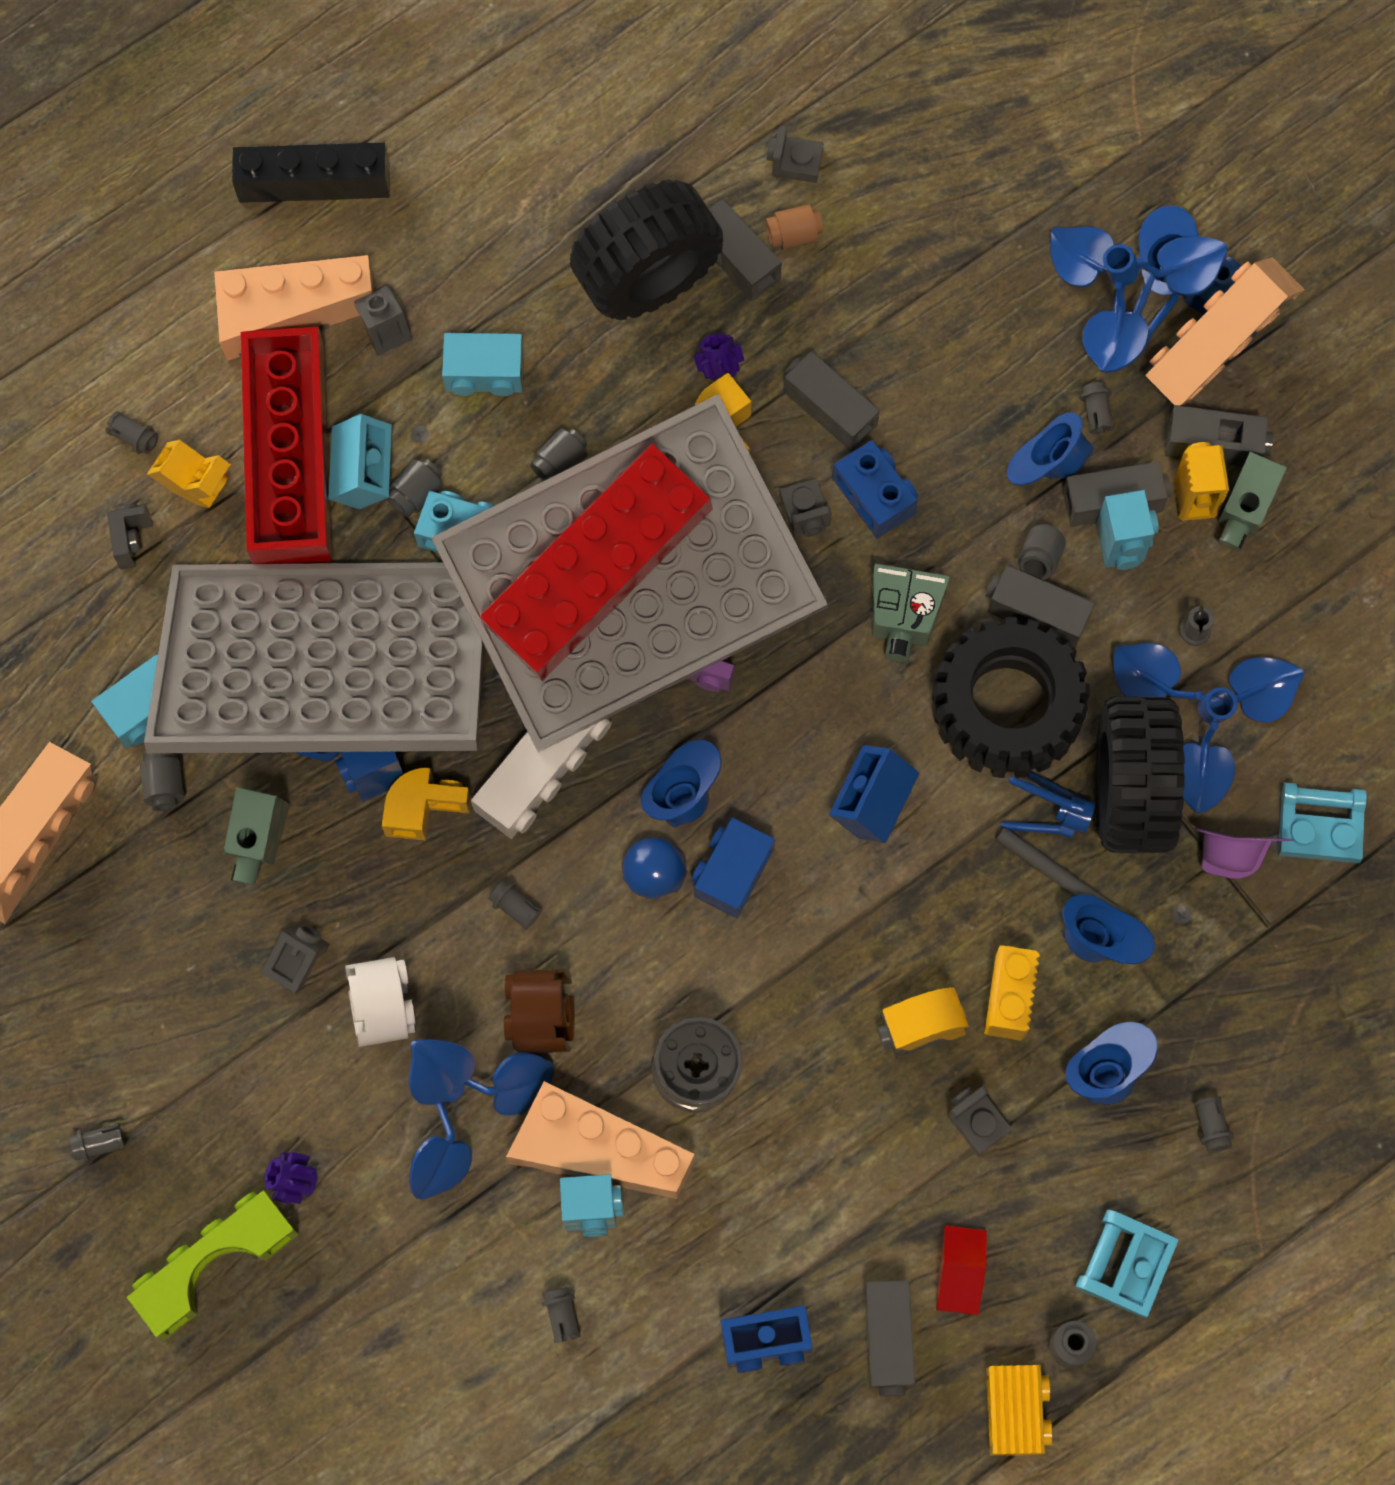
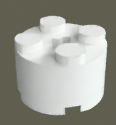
[345,957,415,1047]

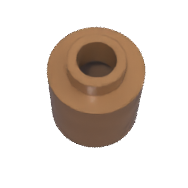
[765,204,824,250]

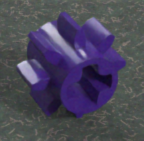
[694,334,744,382]
[265,1151,317,1204]

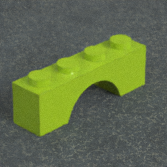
[127,1190,299,1341]

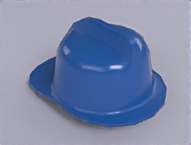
[1139,206,1198,295]
[1007,412,1094,486]
[641,740,722,828]
[1062,894,1155,964]
[1066,1022,1158,1105]

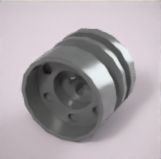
[652,1017,743,1113]

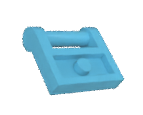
[1278,782,1367,863]
[1075,1210,1179,1319]

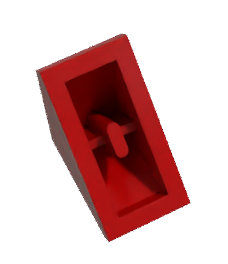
[936,1225,987,1316]

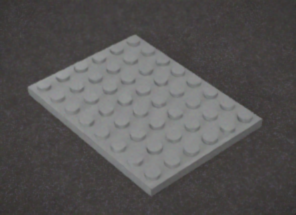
[431,394,828,753]
[144,562,484,754]

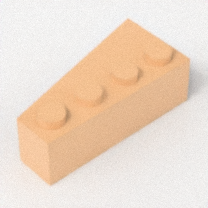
[214,255,375,361]
[1145,257,1305,406]
[0,742,94,924]
[506,1081,695,1199]

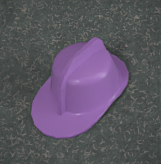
[1194,828,1294,879]

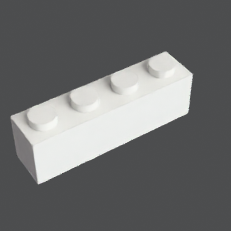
[471,717,612,839]

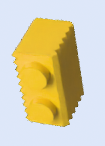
[1173,442,1229,521]
[984,945,1040,1041]
[986,1365,1052,1456]

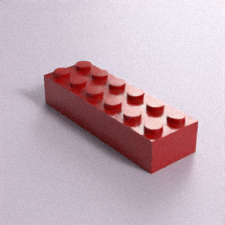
[240,327,332,564]
[479,443,713,681]

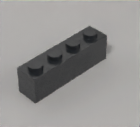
[232,142,390,203]

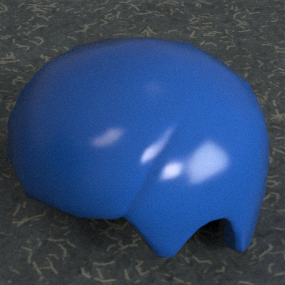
[622,837,687,899]

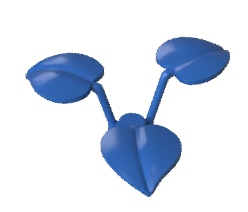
[1050,227,1228,373]
[1113,643,1304,814]
[409,1040,554,1199]

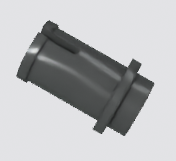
[1080,382,1115,434]
[106,412,158,454]
[1179,606,1214,646]
[488,880,542,930]
[1194,1097,1234,1152]
[69,1123,125,1163]
[542,1287,581,1344]

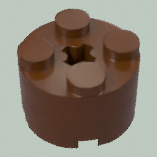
[504,969,575,1053]

